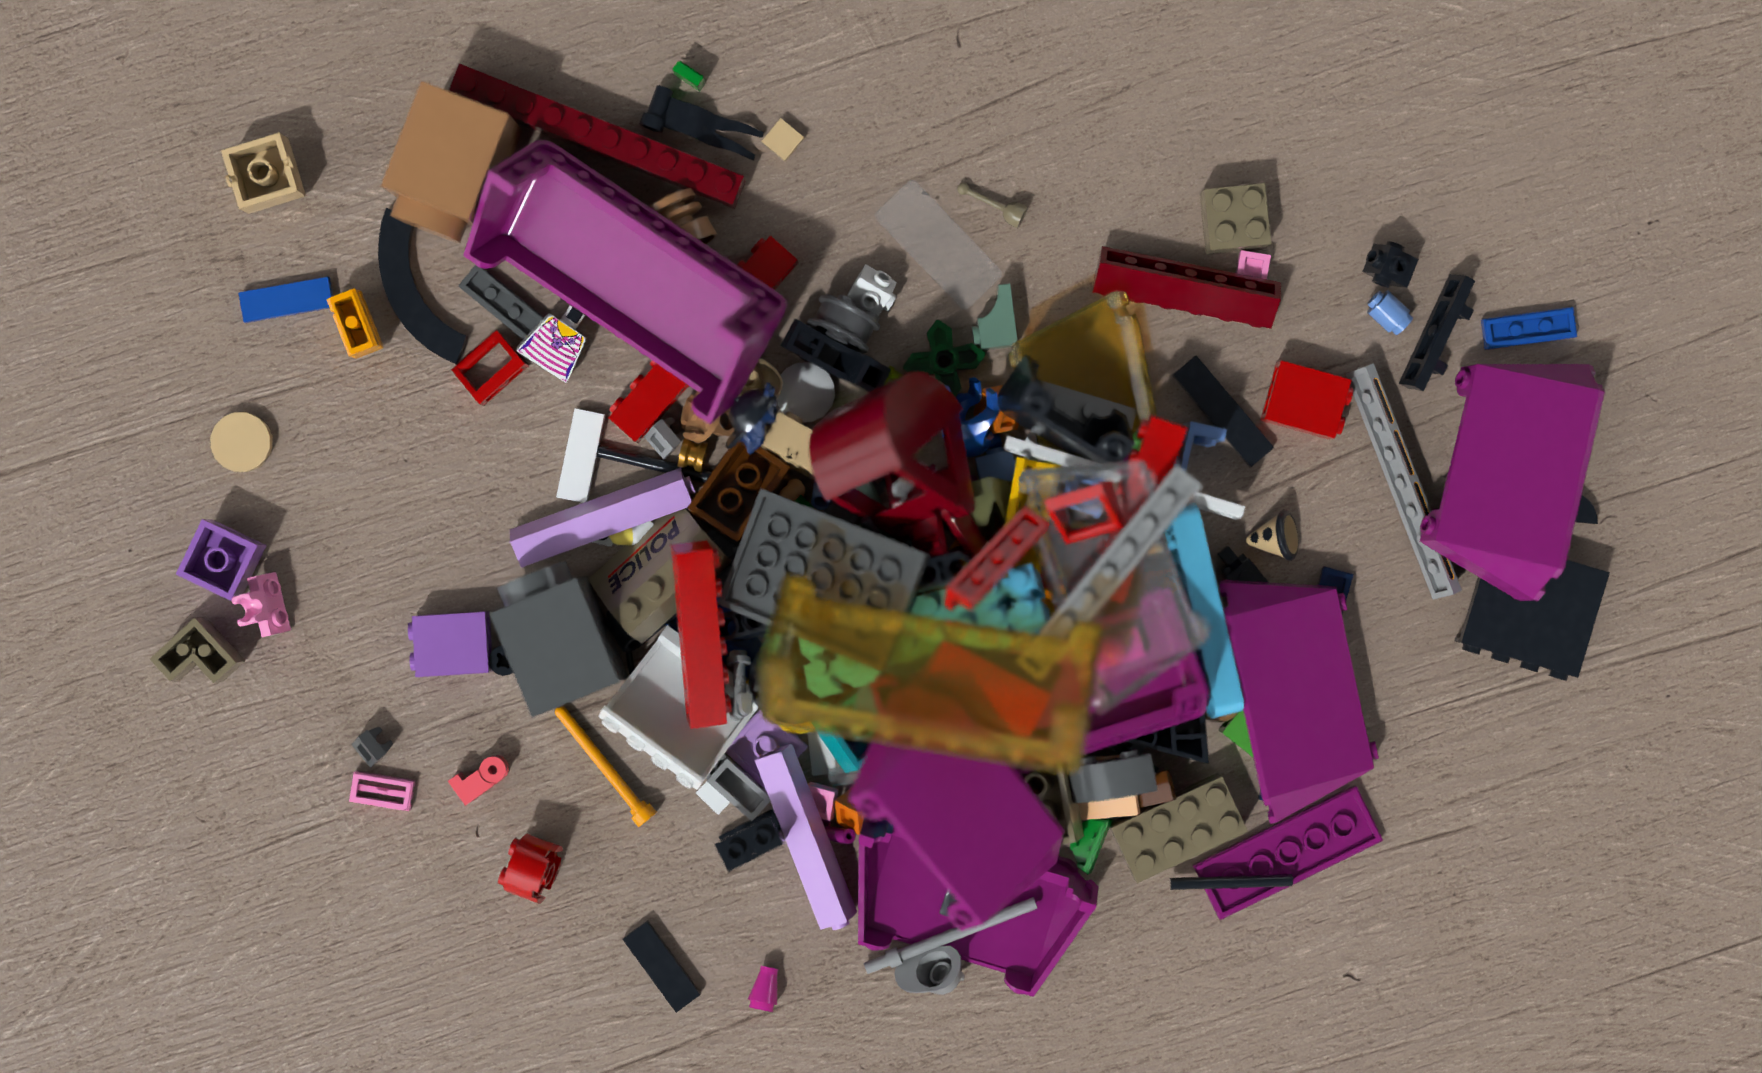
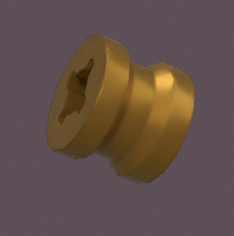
[678,438,709,472]

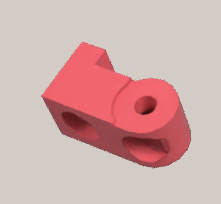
[448,755,509,806]

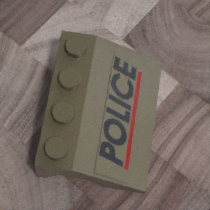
[588,508,732,644]

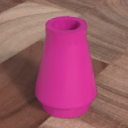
[748,966,778,1012]

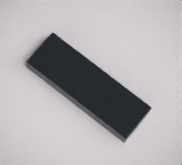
[622,920,701,1013]

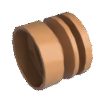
[649,188,717,245]

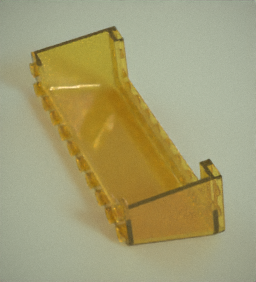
[759,574,1103,773]

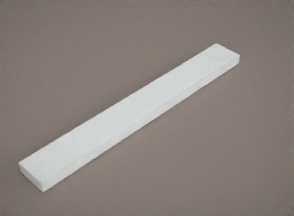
[1003,436,1245,520]

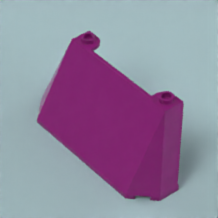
[1420,364,1605,601]
[1219,580,1379,824]
[849,683,1065,931]
[858,816,1099,997]

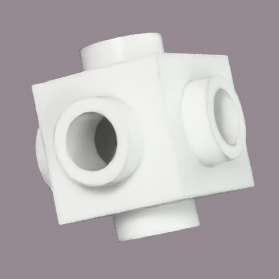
[847,264,897,316]

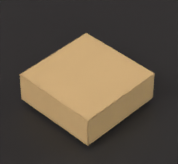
[761,118,804,162]

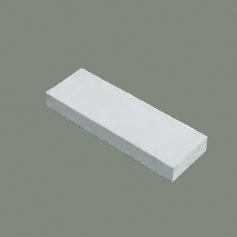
[556,408,606,503]

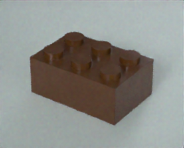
[687,441,793,546]

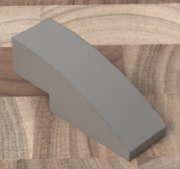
[706,752,770,821]

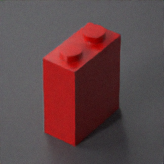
[1260,360,1354,440]

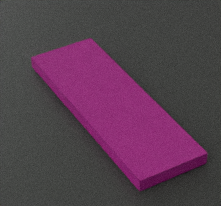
[1192,785,1383,920]

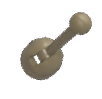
[957,183,1028,229]

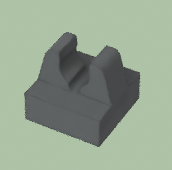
[351,727,393,768]

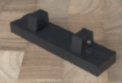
[1398,274,1475,391]

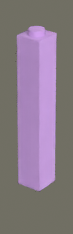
[510,468,696,568]
[755,744,857,930]

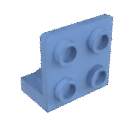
[1173,421,1227,472]

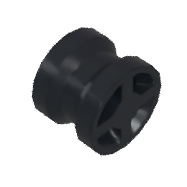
[489,646,513,676]

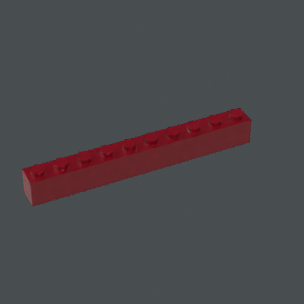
[448,63,746,209]

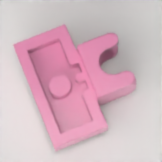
[232,572,291,637]

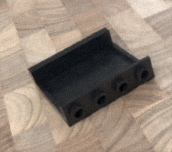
[1454,559,1610,681]

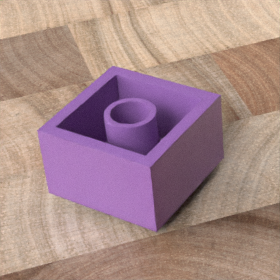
[176,519,267,601]

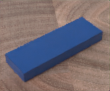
[238,277,333,323]
[1481,307,1577,350]

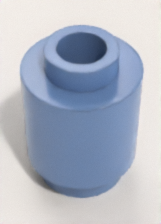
[1367,290,1413,335]

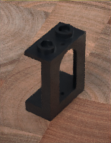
[714,808,785,872]

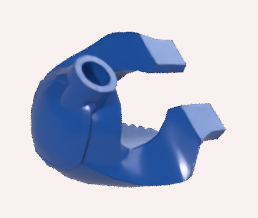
[941,377,1002,458]

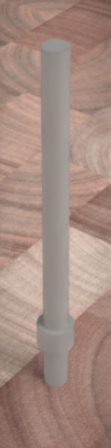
[864,897,1038,974]

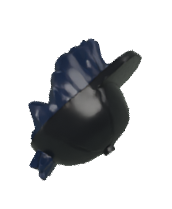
[725,382,778,454]

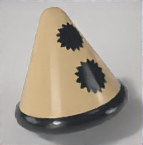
[1246,509,1298,561]

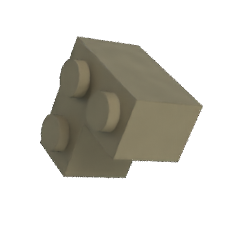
[150,616,246,683]

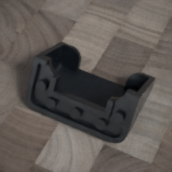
[997,354,1136,463]

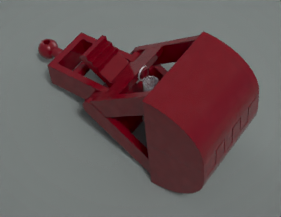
[809,372,988,579]

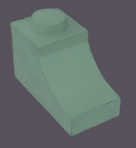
[972,283,1018,351]

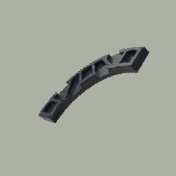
[378,208,468,364]

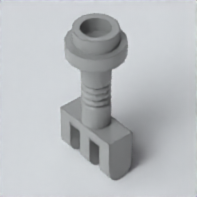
[726,650,753,721]

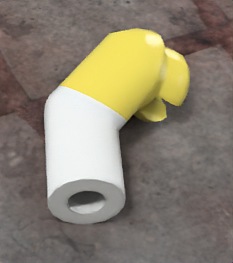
[609,521,654,546]

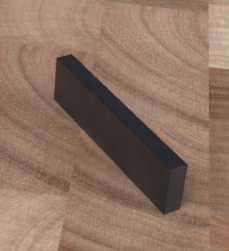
[1172,355,1274,467]

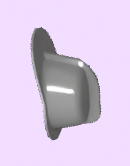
[895,946,965,995]

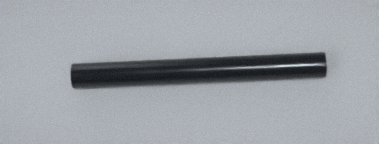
[596,445,712,482]
[1170,874,1293,890]

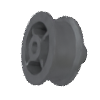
[807,294,880,353]

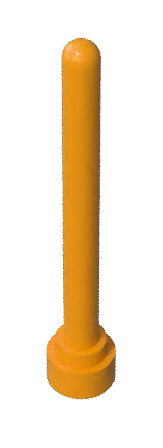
[555,706,657,827]

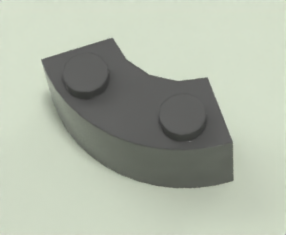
[1066,749,1158,803]

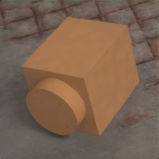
[381,81,523,243]

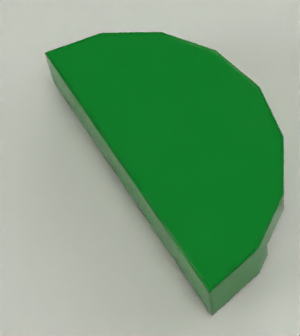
[1070,818,1112,875]

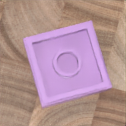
[726,710,808,790]

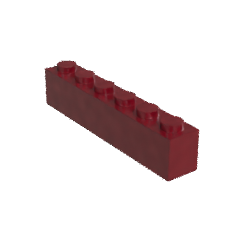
[1092,246,1281,329]

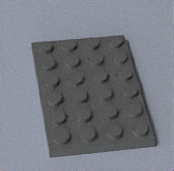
[717,489,929,672]

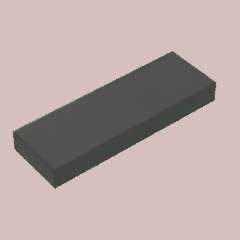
[458,265,544,339]

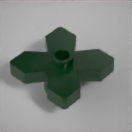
[903,319,985,397]

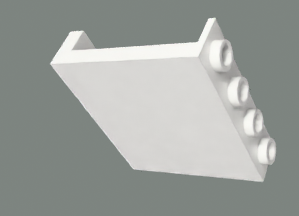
[599,625,758,790]

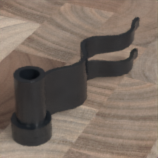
[639,85,764,161]

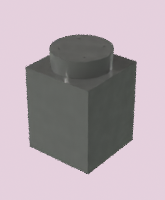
[489,561,629,717]

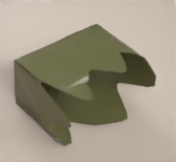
[970,476,1021,536]

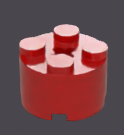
[498,833,563,904]

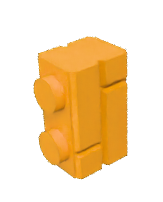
[326,288,384,359]

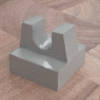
[644,417,685,459]

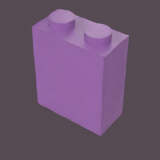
[408,611,492,677]

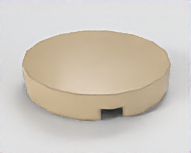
[211,412,273,472]

